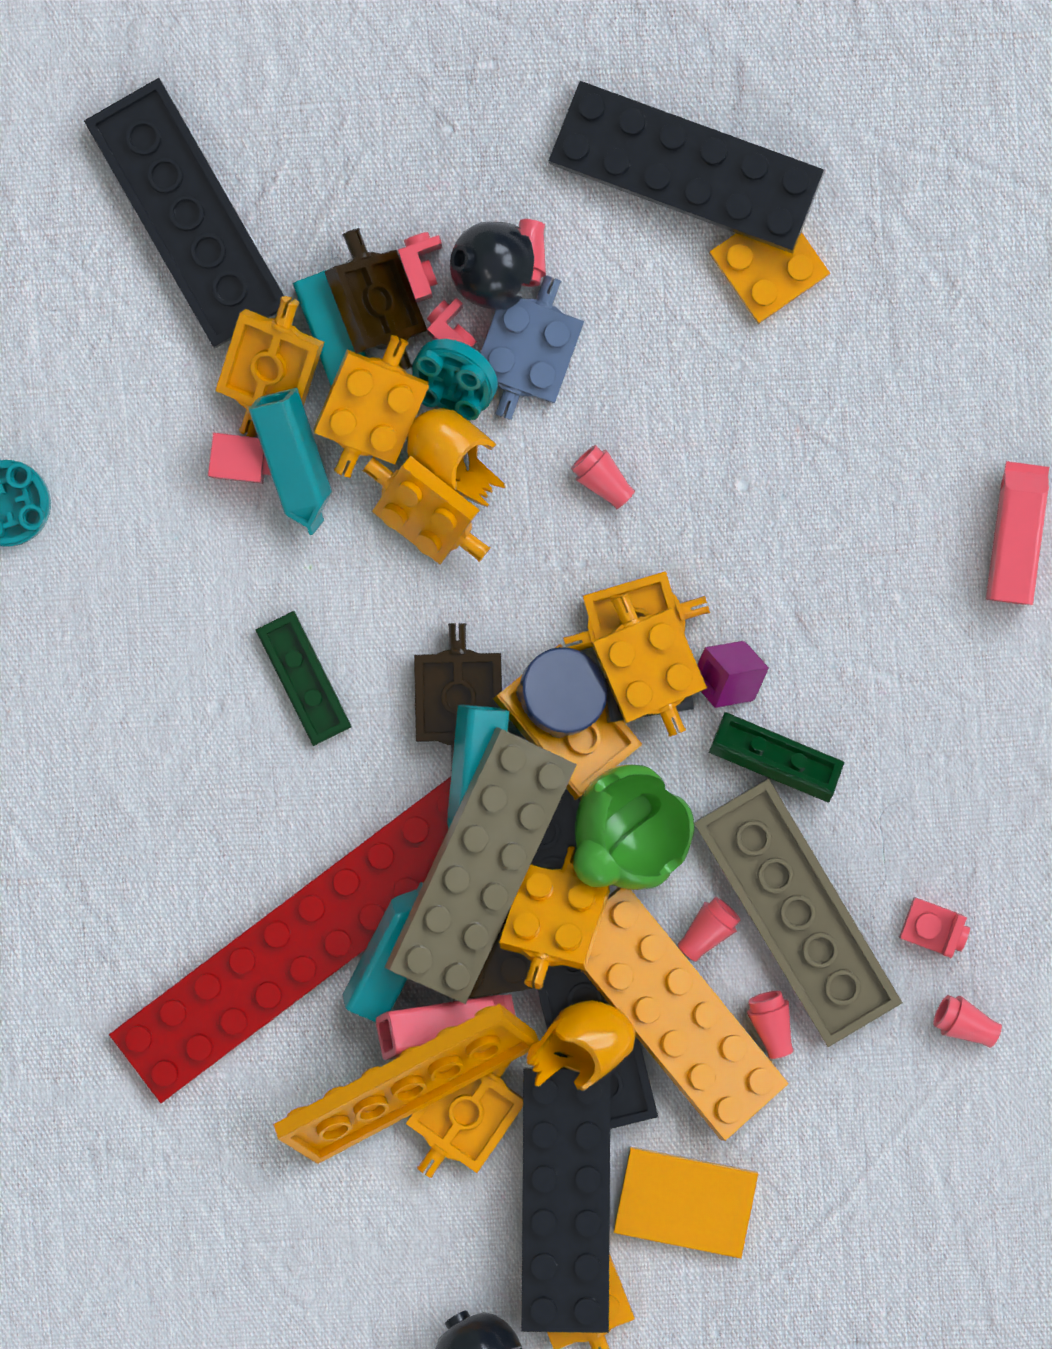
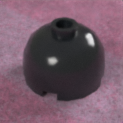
[450,222,534,310]
[435,1310,522,1349]

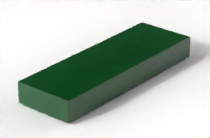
[255,611,353,746]
[708,712,845,803]

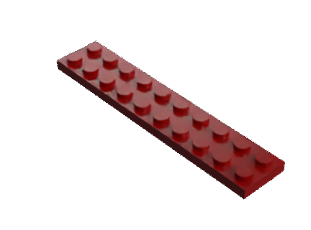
[109,776,451,1103]

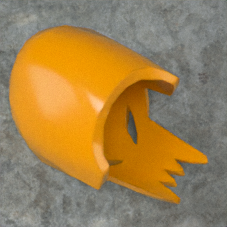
[407,408,506,507]
[526,1000,636,1091]

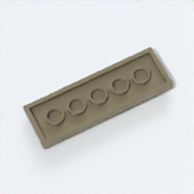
[385,727,577,1004]
[694,778,903,1047]

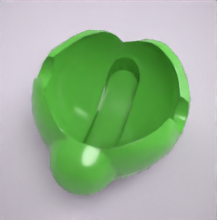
[573,764,694,890]

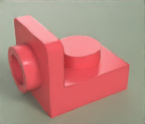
[398,232,443,303]
[427,297,477,348]
[899,897,970,958]

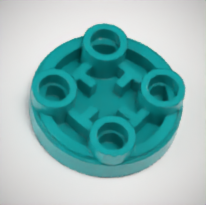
[412,339,498,421]
[0,460,51,547]

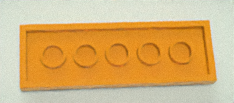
[582,887,789,1141]
[273,1003,539,1164]

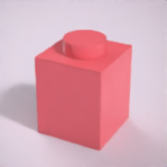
[208,433,271,484]

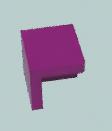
[697,641,769,708]

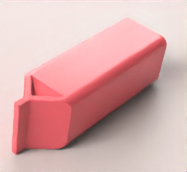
[986,461,1049,605]
[376,994,516,1060]

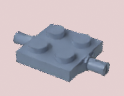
[480,275,584,420]

